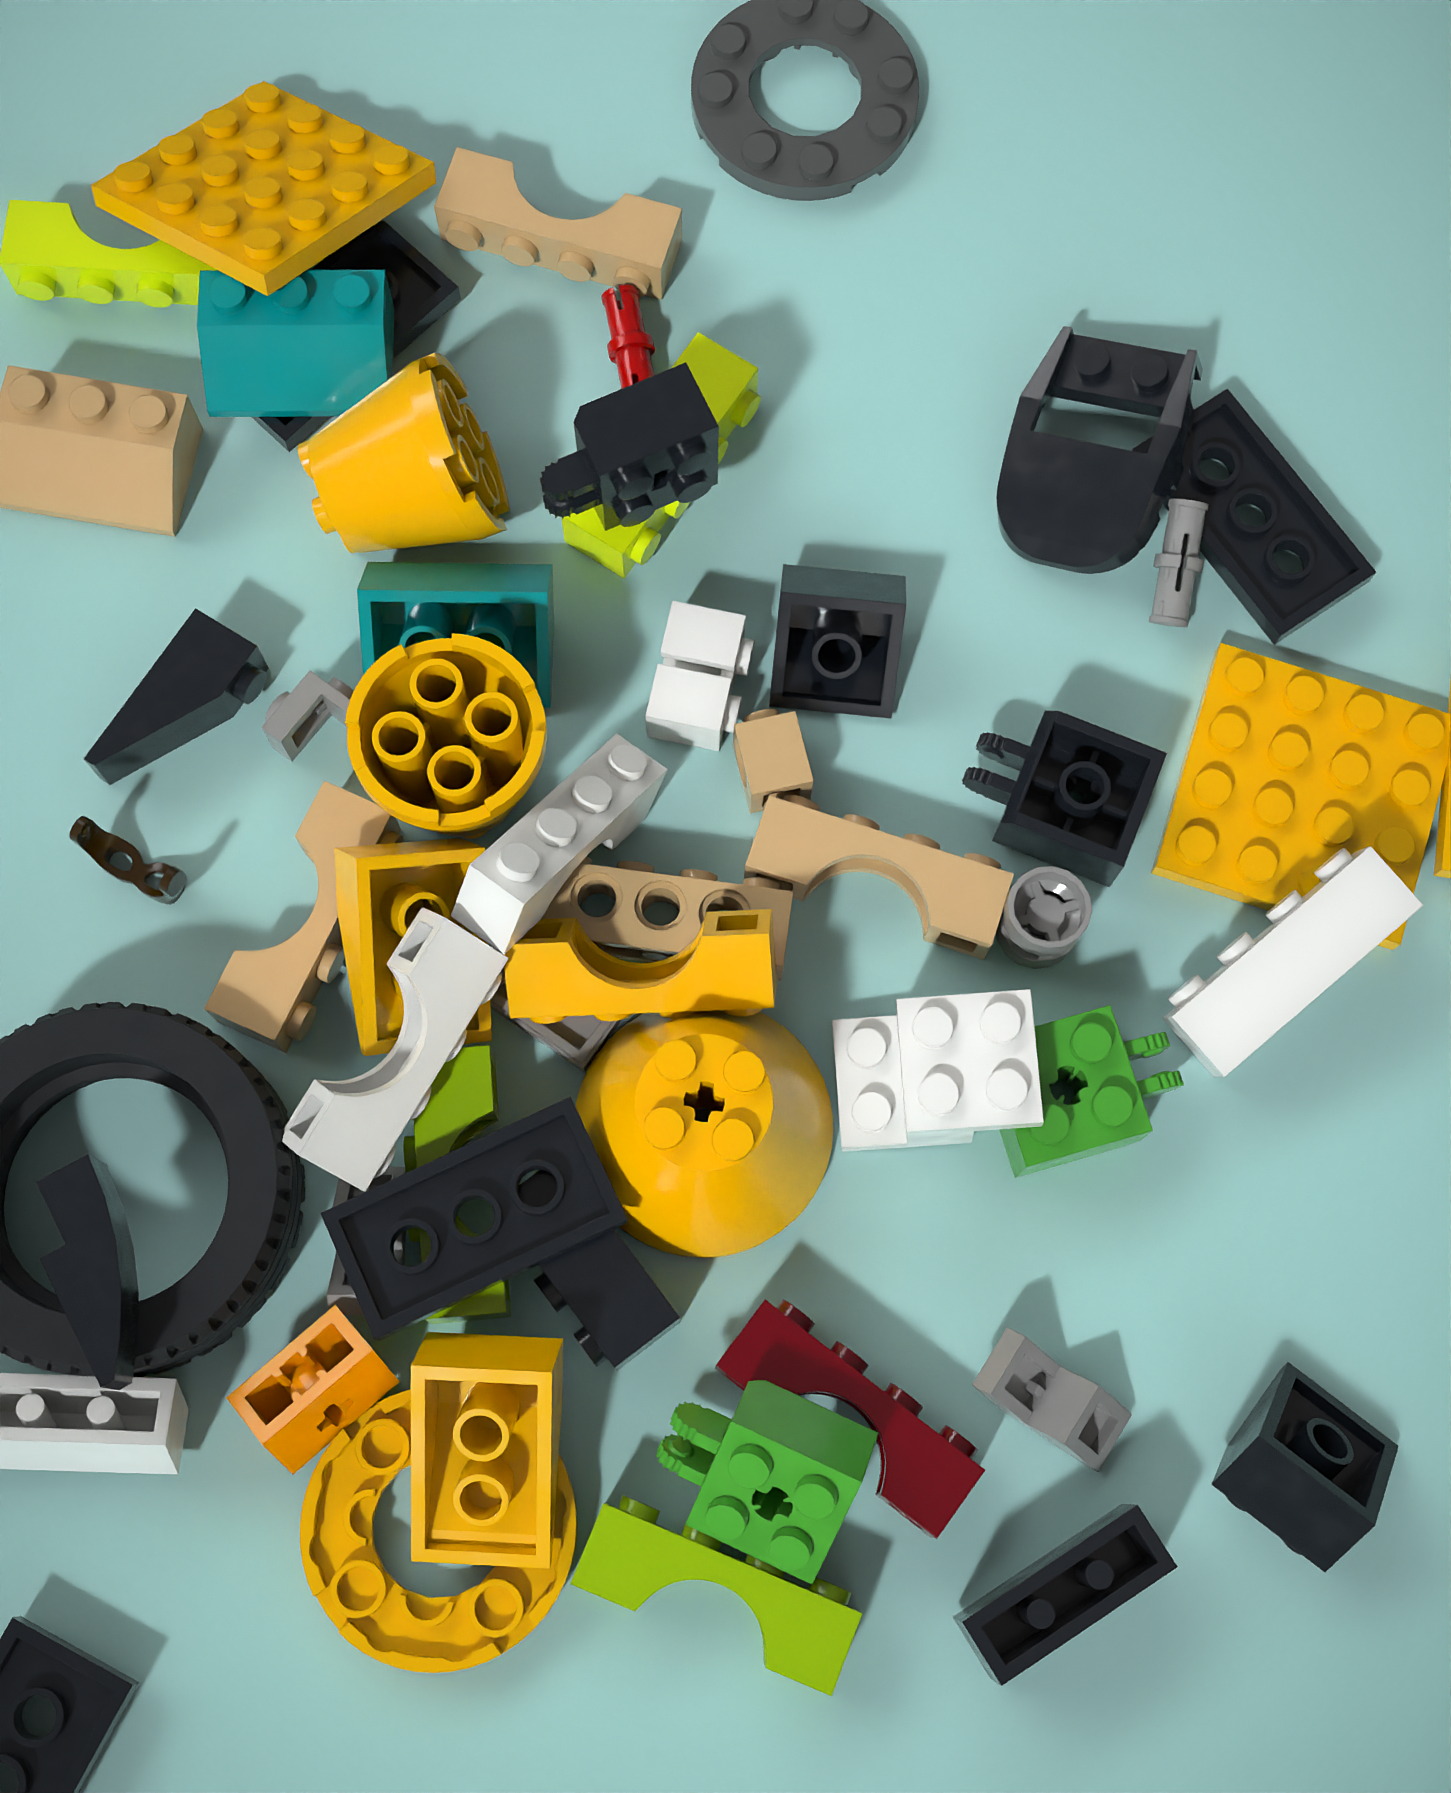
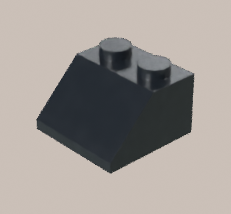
[769,564,906,719]
[1211,1362,1399,1572]

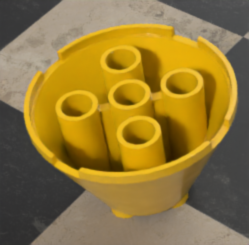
[575,1010,833,1258]

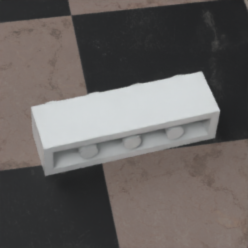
[1162,846,1424,1077]
[0,1373,189,1475]

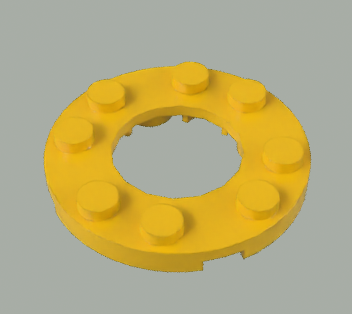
[300,1389,578,1673]

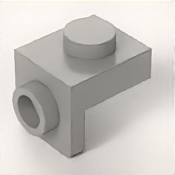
[261,671,354,762]

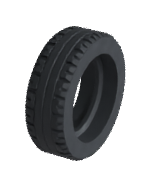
[0,1002,305,1377]

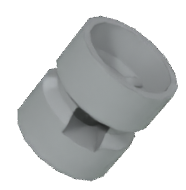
[996,866,1092,969]

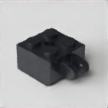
[540,362,719,531]
[962,710,1167,887]

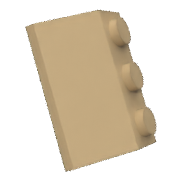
[0,365,203,537]

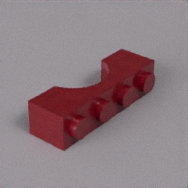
[715,1299,985,1539]

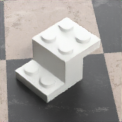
[832,989,1044,1152]

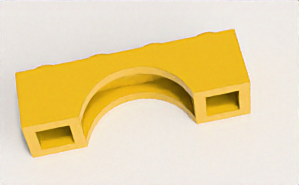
[504,909,777,1024]

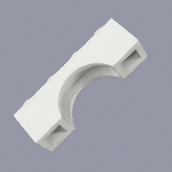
[451,733,667,955]
[282,907,509,1192]

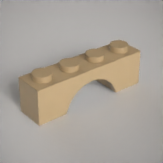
[434,147,682,300]
[204,781,403,1053]
[744,795,1014,960]

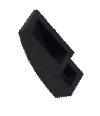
[36,1154,139,1390]

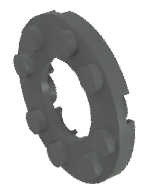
[691,0,919,201]

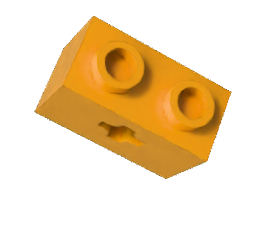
[226,1305,400,1475]

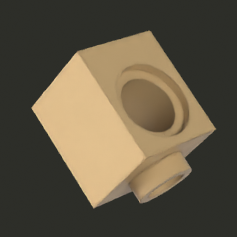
[733,709,814,814]

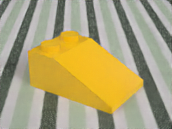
[334,838,492,1056]
[411,1332,563,1569]

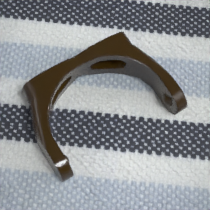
[69,816,187,905]

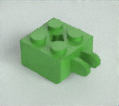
[999,1005,1184,1178]
[656,1380,878,1584]

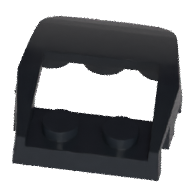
[996,326,1203,574]

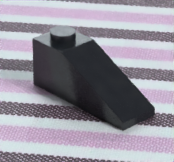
[84,608,269,785]

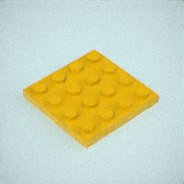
[91,81,436,296]
[1151,643,1451,950]

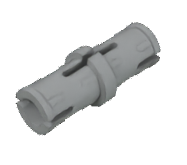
[1149,499,1209,627]

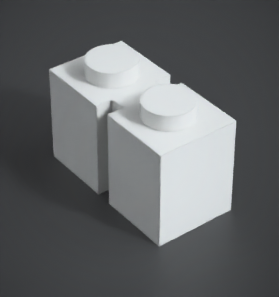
[645,601,755,751]

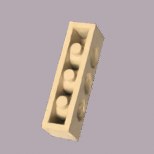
[542,857,793,981]

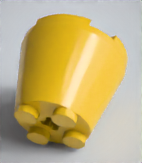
[297,353,510,554]
[345,633,547,839]

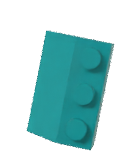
[197,270,395,417]
[357,562,554,708]

